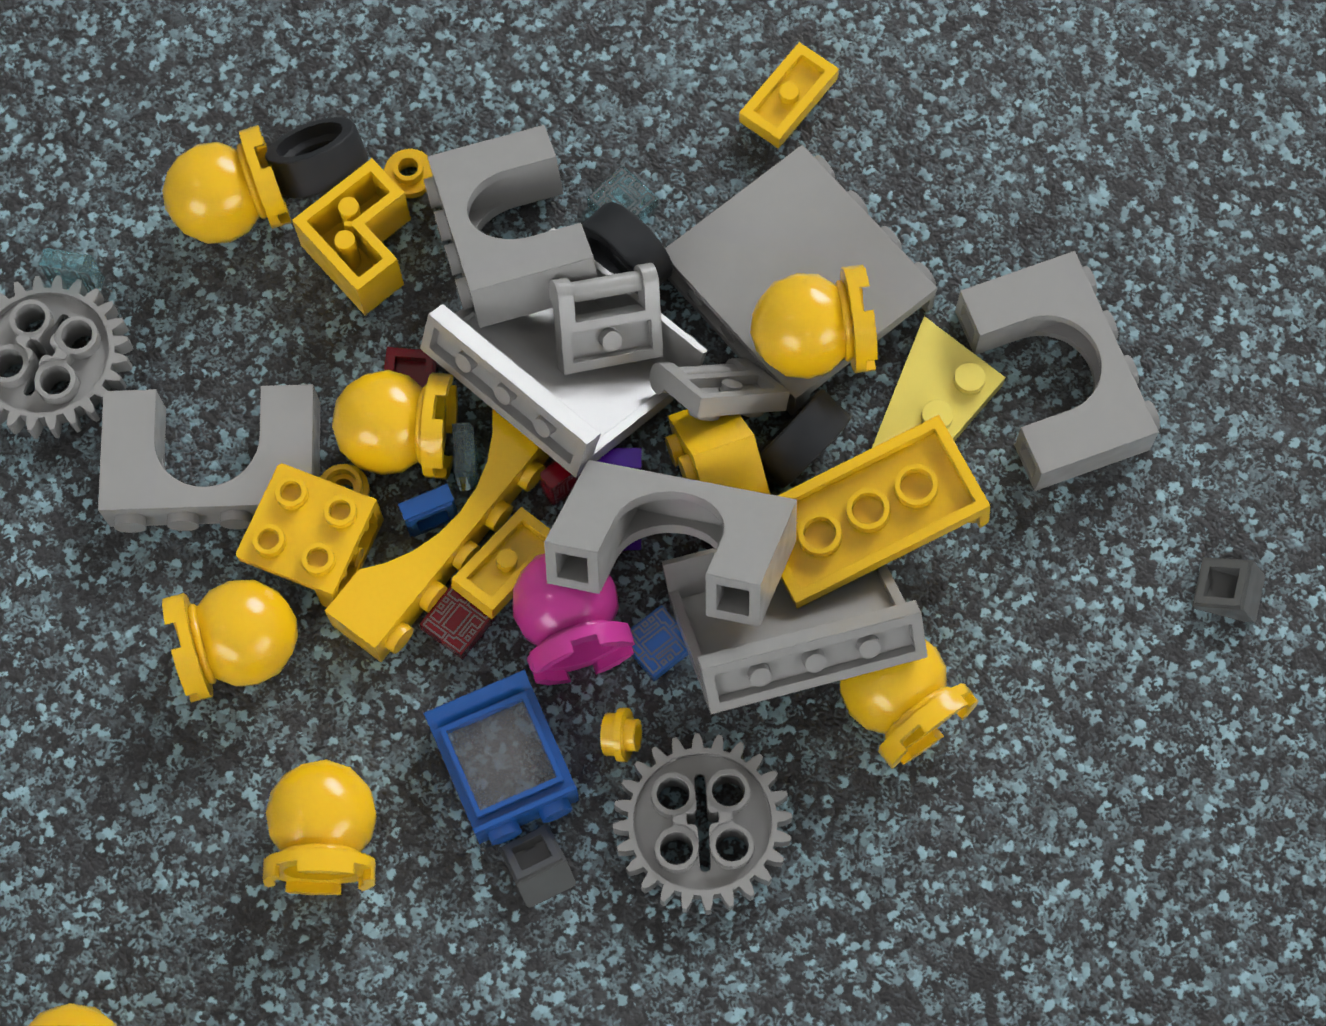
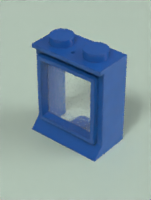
[424,669,579,845]

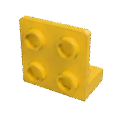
[236,463,384,607]

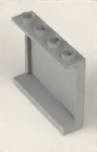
[665,144,937,416]
[420,227,708,477]
[661,548,928,714]

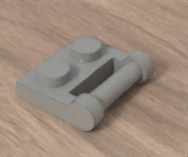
[549,262,663,375]
[650,357,790,421]

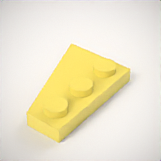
[872,316,1006,448]

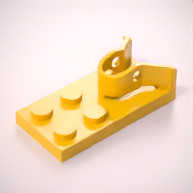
[777,415,991,609]

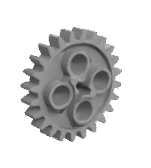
[0,275,133,439]
[613,733,792,915]

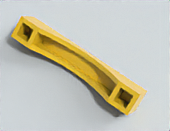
[325,409,550,662]

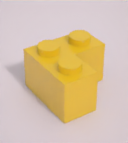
[292,158,411,315]
[665,409,770,494]

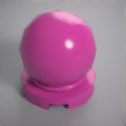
[513,553,635,685]

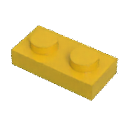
[739,42,839,149]
[451,507,551,619]

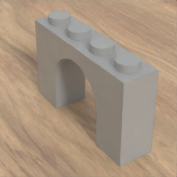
[423,125,597,328]
[955,251,1160,491]
[98,384,321,533]
[544,460,797,627]

